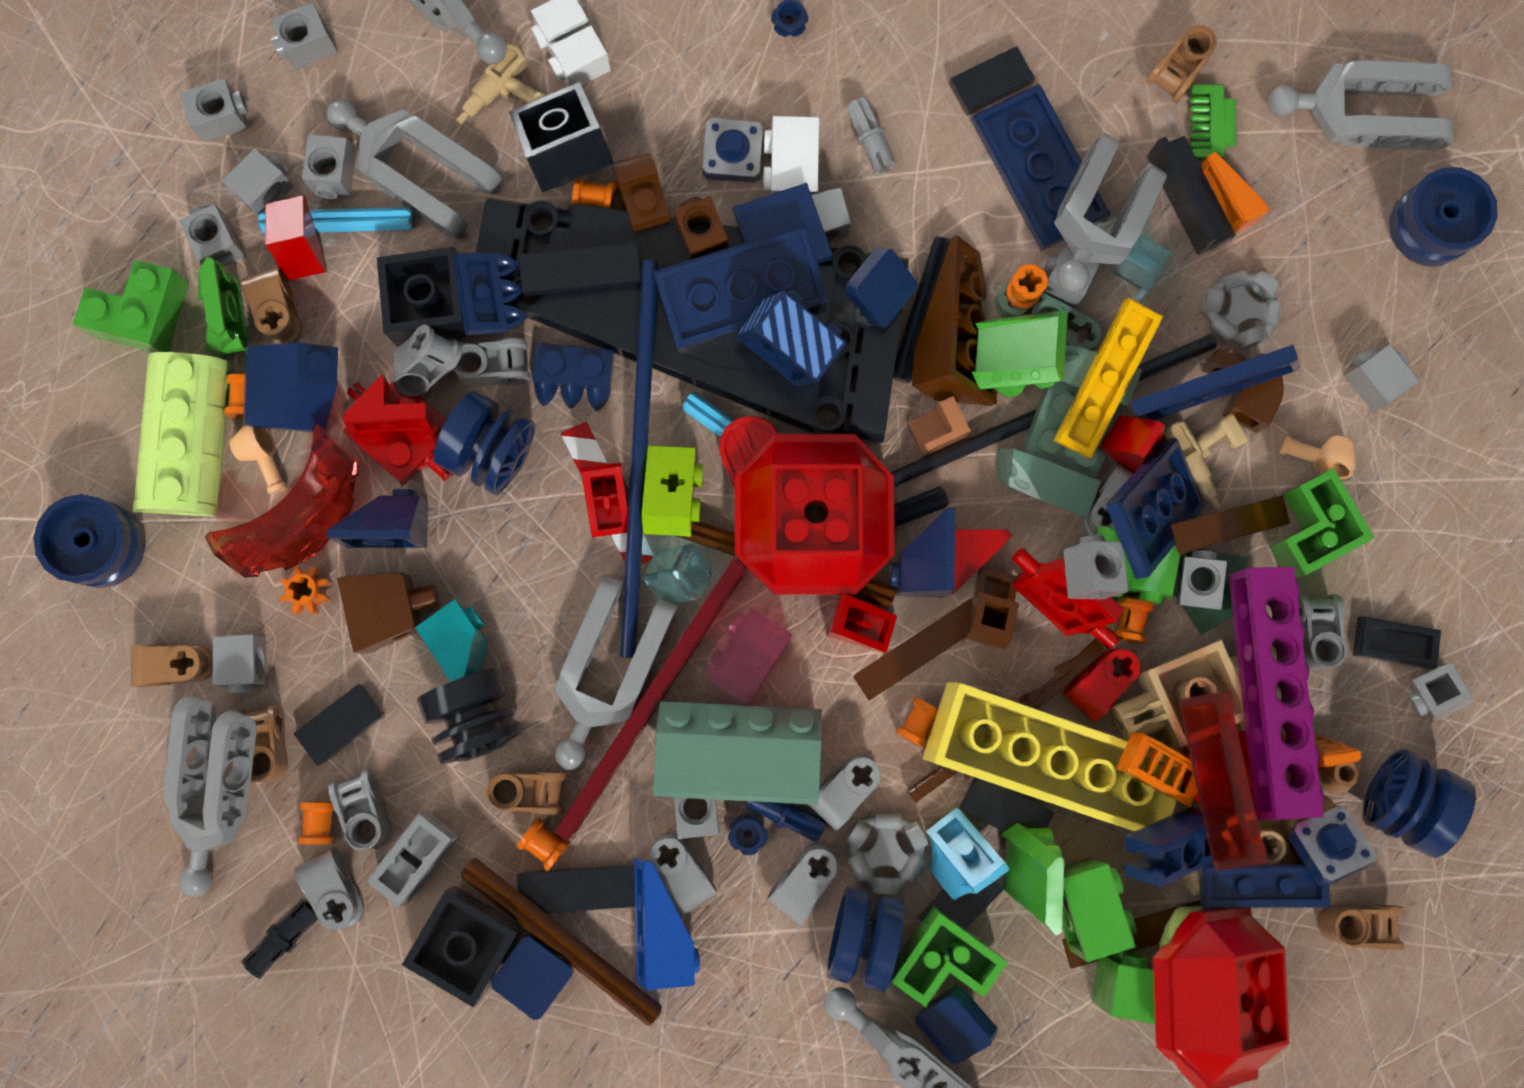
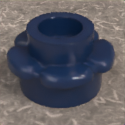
[771,0,808,37]
[728,815,768,855]

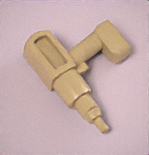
[456,44,546,125]
[1161,413,1248,511]

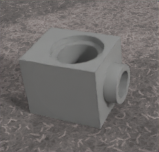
[270,2,338,70]
[180,78,249,142]
[302,134,356,199]
[222,148,294,216]
[812,187,851,242]
[179,204,247,267]
[1063,535,1129,599]
[1176,550,1227,610]
[212,634,267,694]
[674,797,719,839]

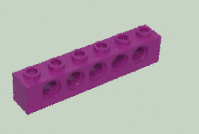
[1229,567,1324,821]

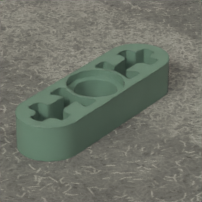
[995,281,1102,350]

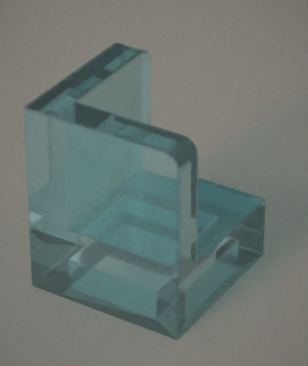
[1115,234,1172,301]
[642,543,714,603]

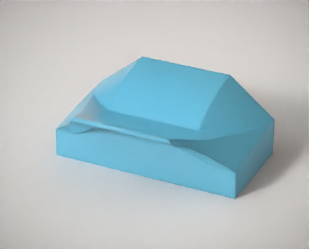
[926,807,1009,900]

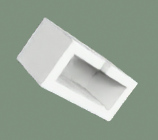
[530,0,611,87]
[763,116,819,195]

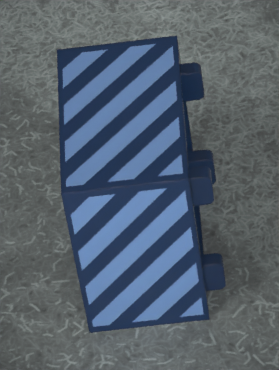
[735,290,847,386]

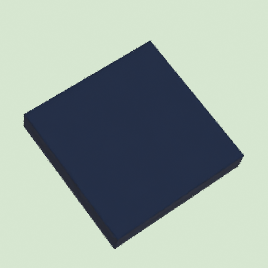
[733,183,832,263]

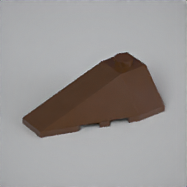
[912,235,997,406]

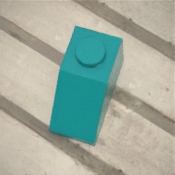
[415,599,488,682]

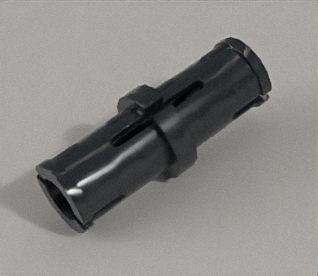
[241,899,318,979]

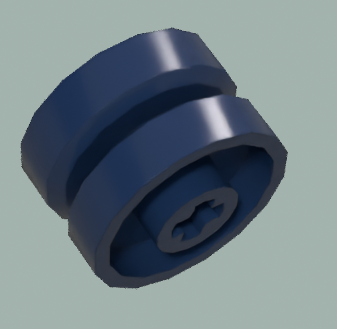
[1389,167,1498,266]
[33,494,146,589]
[826,887,905,992]

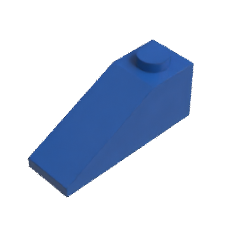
[634,858,700,990]

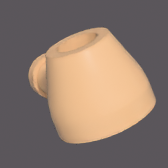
[229,426,288,495]
[1278,435,1356,479]

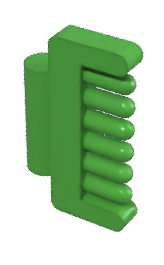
[1189,84,1237,161]

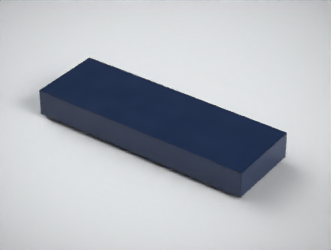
[1199,863,1330,908]

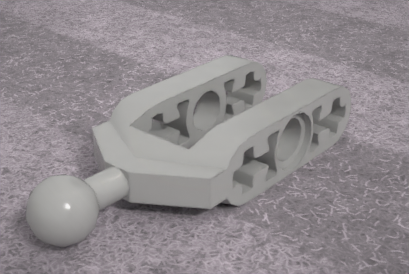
[407,0,507,64]
[1267,60,1454,150]
[327,99,502,241]
[1054,132,1167,292]
[554,575,679,770]
[163,695,256,897]
[824,987,975,1088]

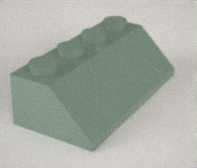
[653,701,822,805]

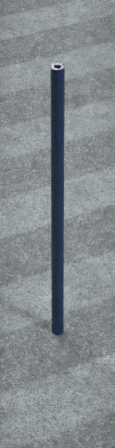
[620,260,658,658]

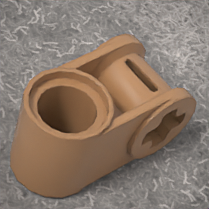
[1146,25,1217,104]
[241,266,302,344]
[131,644,213,687]
[236,703,288,783]
[486,772,567,814]
[1317,904,1404,950]

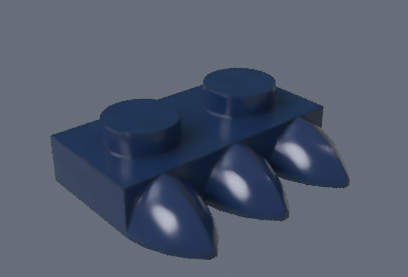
[453,253,527,335]
[532,343,615,411]

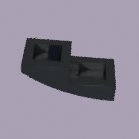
[959,777,1054,832]

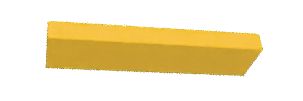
[1053,298,1163,459]

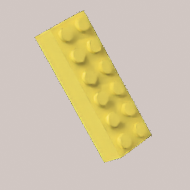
[922,682,1185,832]

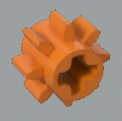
[280,566,332,615]

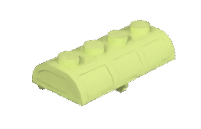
[133,352,231,517]

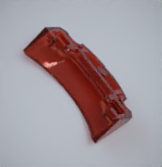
[205,423,359,578]
[1179,691,1269,871]

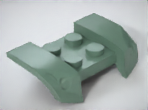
[998,345,1142,518]

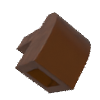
[611,153,671,232]
[1201,348,1284,433]
[963,567,1019,649]

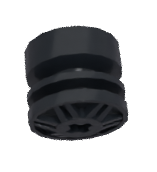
[416,668,523,765]

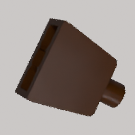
[337,573,440,655]

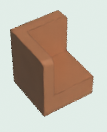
[908,396,971,457]

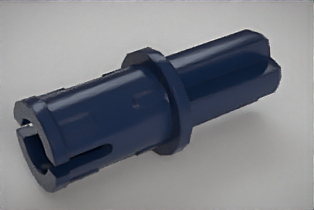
[746,801,826,842]

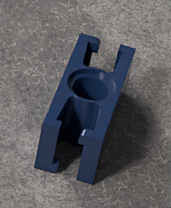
[1125,807,1226,888]

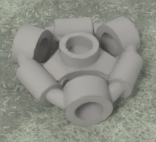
[1201,270,1282,349]
[845,812,929,894]

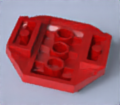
[735,434,895,595]
[1153,908,1290,1088]

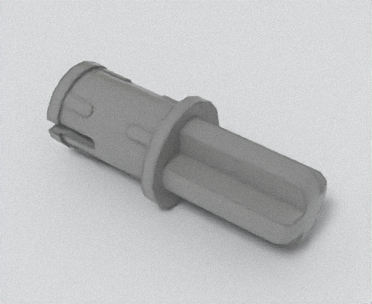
[847,97,897,175]

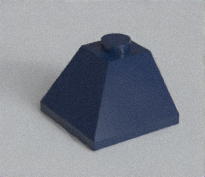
[243,342,338,433]
[327,489,428,548]
[890,508,955,598]

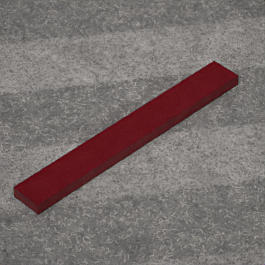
[554,558,746,840]

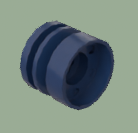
[434,391,536,496]
[1362,749,1476,858]

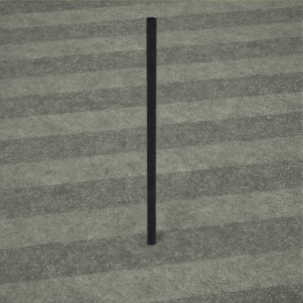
[890,334,1217,487]

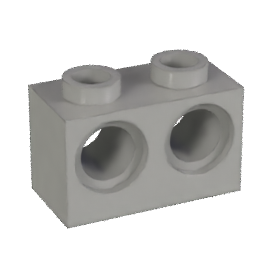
[366,811,460,907]

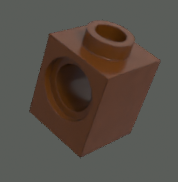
[673,196,729,260]

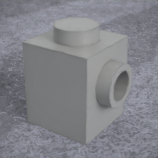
[1043,246,1100,309]
[1344,344,1419,412]
[1408,662,1473,723]

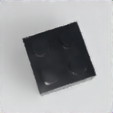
[509,82,614,193]
[377,246,473,347]
[402,886,524,1008]

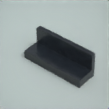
[1147,135,1236,255]

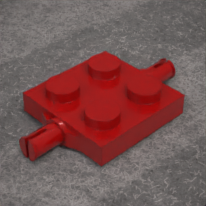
[343,381,453,486]
[1011,547,1124,650]

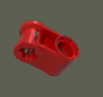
[1063,649,1140,723]

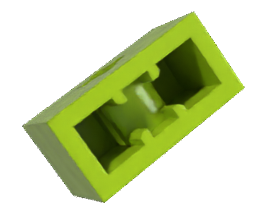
[642,445,703,537]

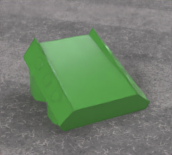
[198,257,249,359]
[972,310,1068,398]
[1001,823,1064,935]

